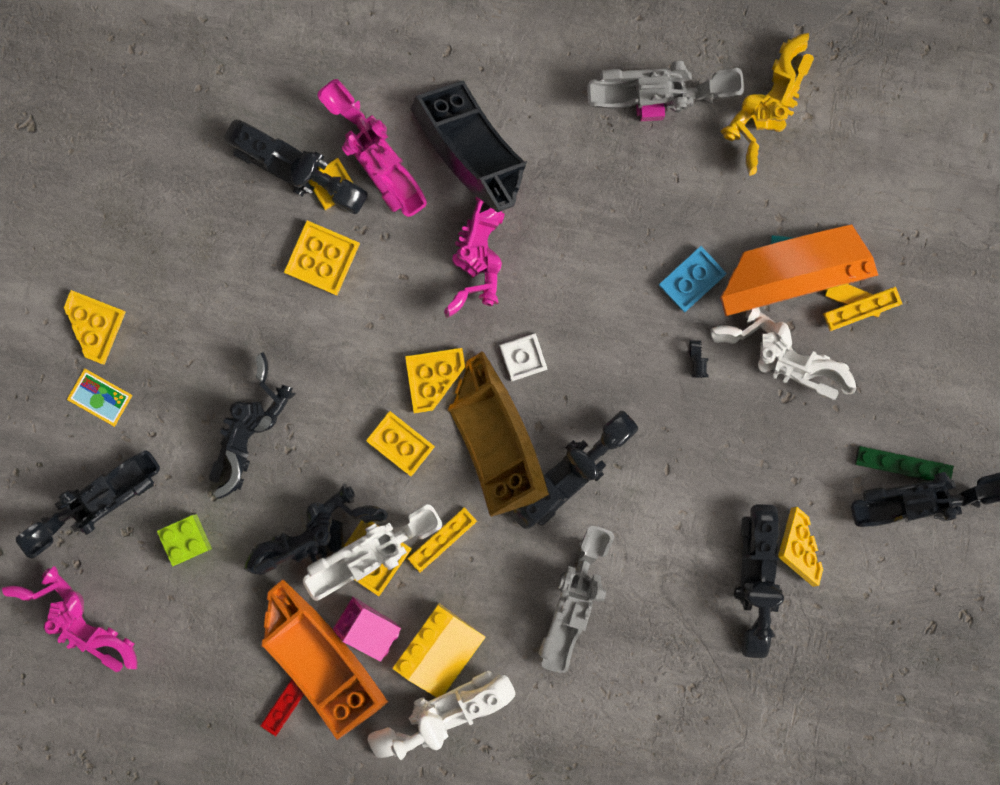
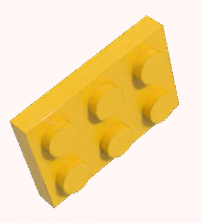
[366,411,435,477]

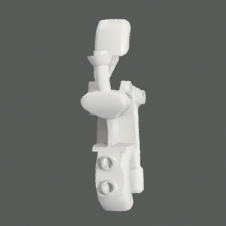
[710,308,856,400]
[303,505,442,601]
[368,671,515,760]

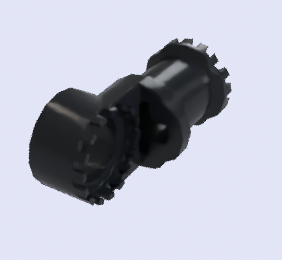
[689,340,709,378]

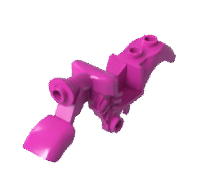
[317,79,427,217]
[444,196,505,318]
[2,566,138,672]

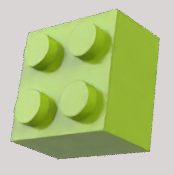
[157,514,212,567]

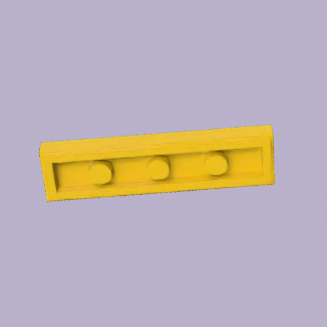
[823,286,902,332]
[407,507,477,573]

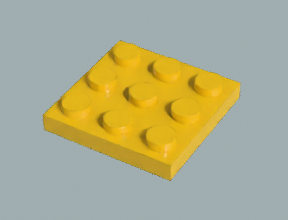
[284,220,360,296]
[344,520,412,596]

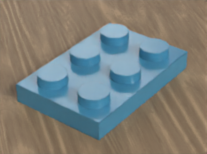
[659,246,727,313]

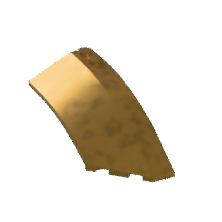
[448,351,549,517]

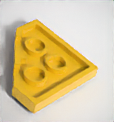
[64,290,126,365]
[405,348,465,414]
[778,507,823,587]

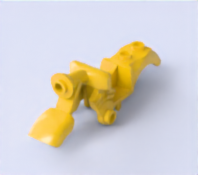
[720,33,814,176]

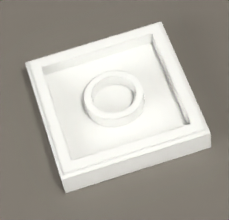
[499,333,548,382]

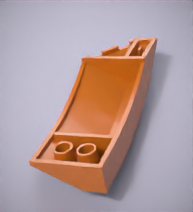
[720,224,878,316]
[262,580,388,740]

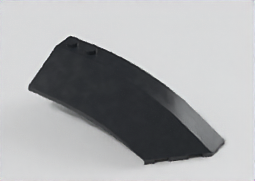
[410,80,527,213]

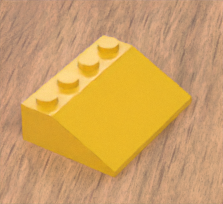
[392,603,485,698]

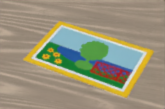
[67,369,133,427]

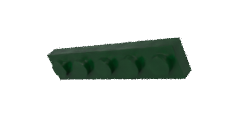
[855,446,954,481]

